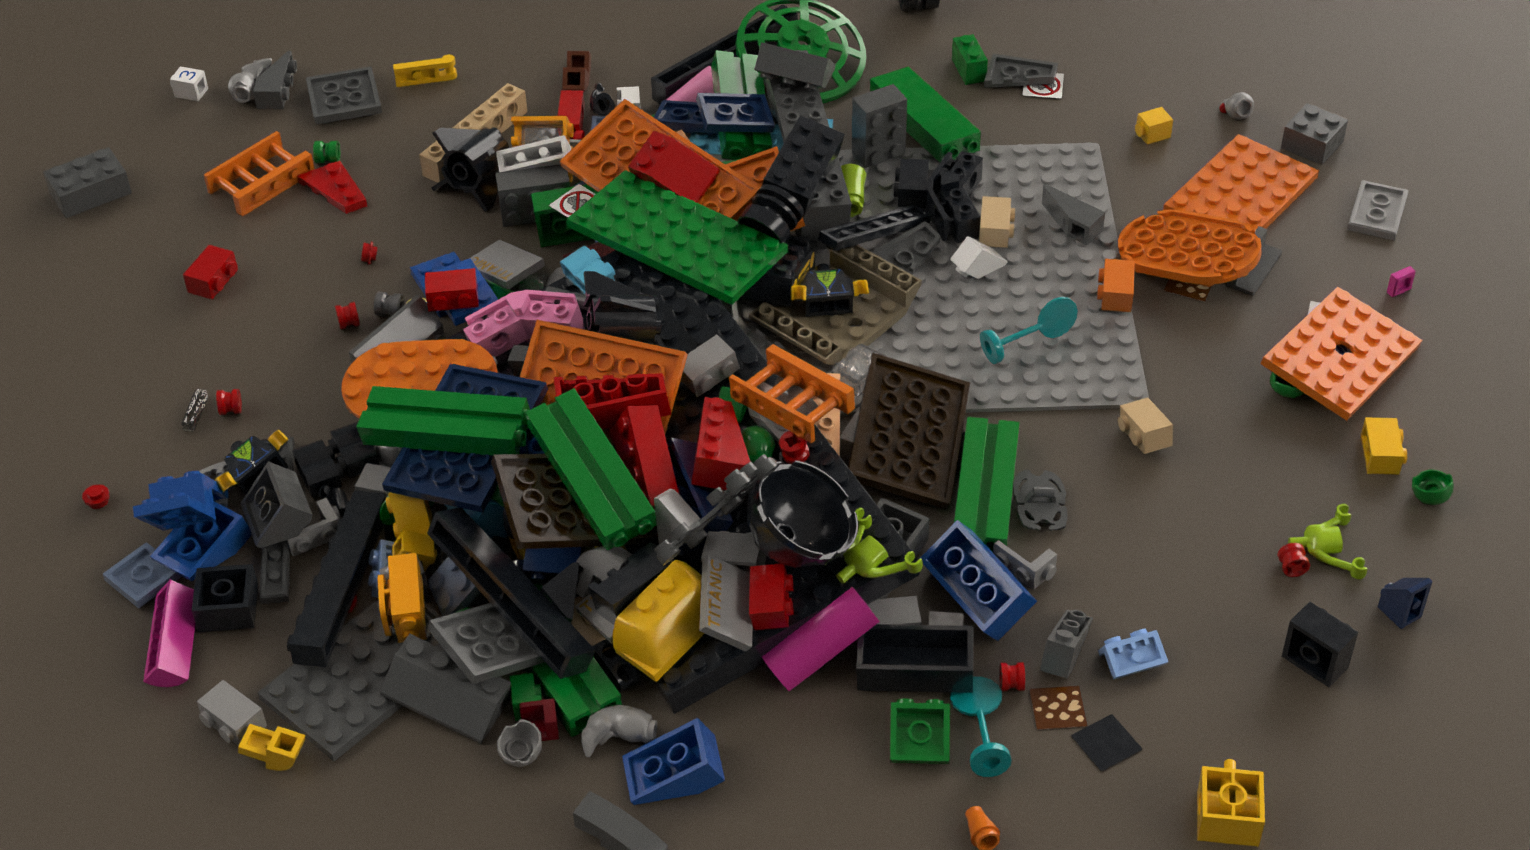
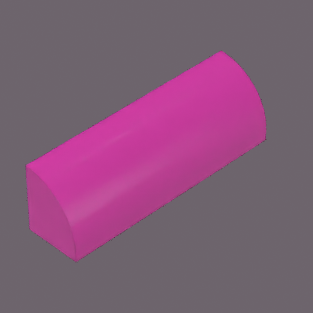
[143,580,196,687]
[762,587,880,692]

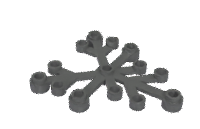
[654,454,778,566]

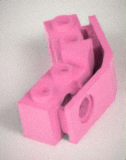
[463,290,583,357]

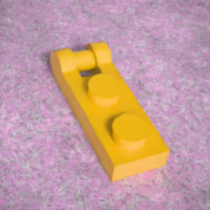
[393,54,457,87]

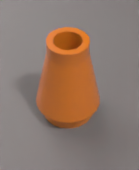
[965,806,1000,850]

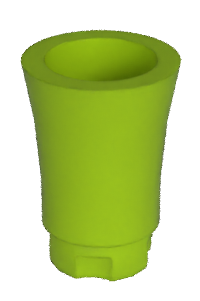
[841,164,866,217]

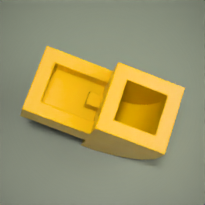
[238,724,305,771]

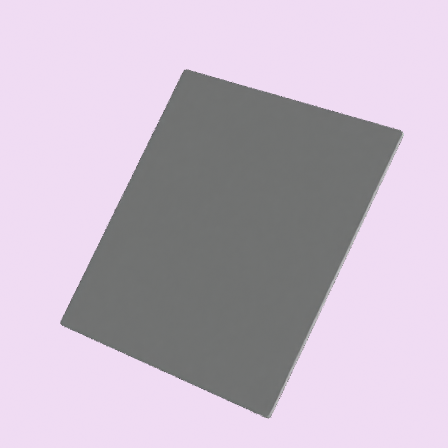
[737,142,1149,416]

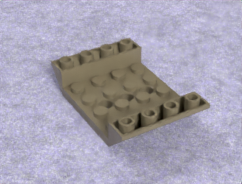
[749,244,922,368]

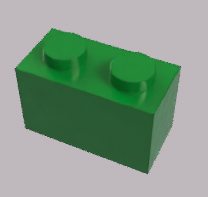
[952,34,988,85]

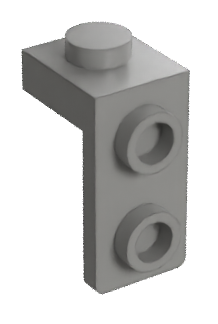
[287,498,341,556]
[993,541,1057,590]

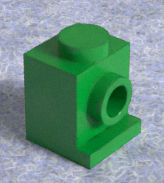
[510,673,542,721]

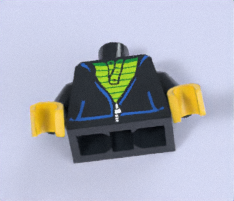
[791,263,869,317]
[215,429,289,494]

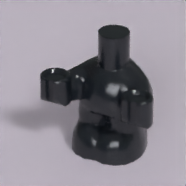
[590,83,616,116]

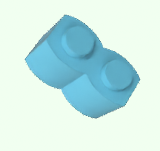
[560,246,616,294]

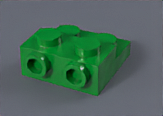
[890,698,950,764]

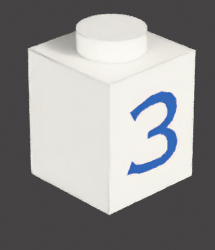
[170,66,208,102]

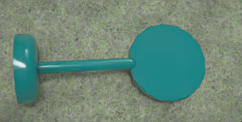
[980,297,1078,364]
[950,677,1012,777]

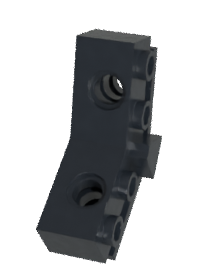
[926,151,983,243]

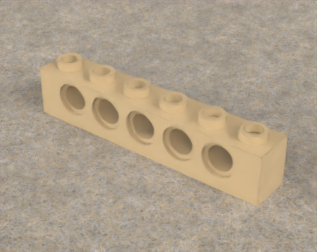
[419,83,528,183]

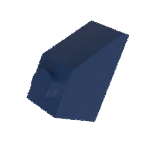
[1378,578,1433,629]

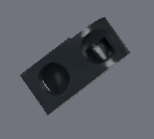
[592,639,640,692]

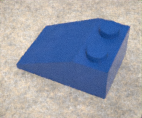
[150,501,252,581]
[622,718,725,805]

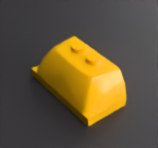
[613,560,705,682]

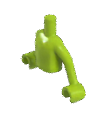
[1288,504,1367,579]
[836,508,923,584]

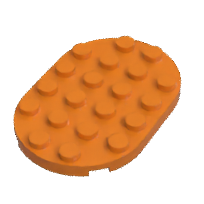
[1118,210,1262,287]
[341,339,498,419]

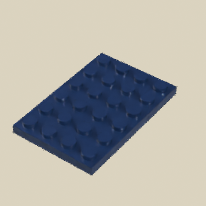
[382,363,548,513]

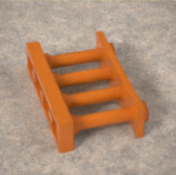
[204,131,315,217]
[729,344,855,443]

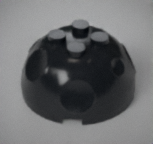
[747,460,858,570]

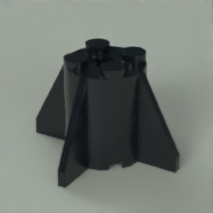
[431,128,510,212]
[583,271,661,345]

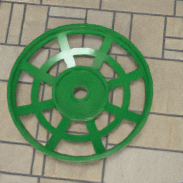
[736,0,866,103]

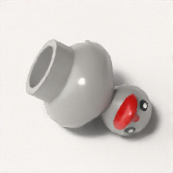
[1219,92,1254,120]

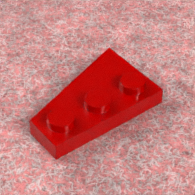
[297,161,367,214]

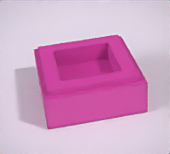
[1387,266,1416,297]

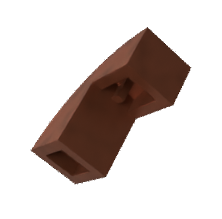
[562,51,591,90]

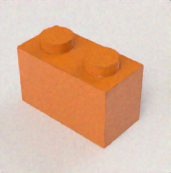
[1097,259,1135,312]

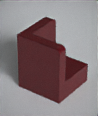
[520,698,559,741]

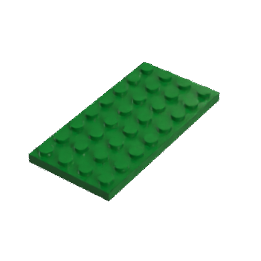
[567,170,788,305]

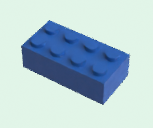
[919,520,1037,641]

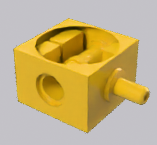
[1197,759,1265,847]

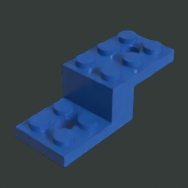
[410,252,499,326]
[133,471,229,531]

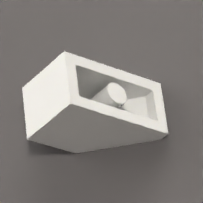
[950,236,1008,279]

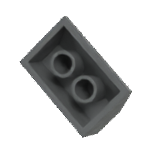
[754,42,836,91]
[241,461,313,548]

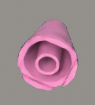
[666,66,714,102]

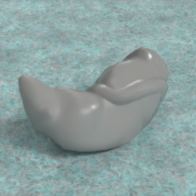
[228,58,272,103]
[581,705,657,757]

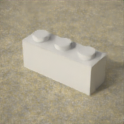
[496,135,571,172]

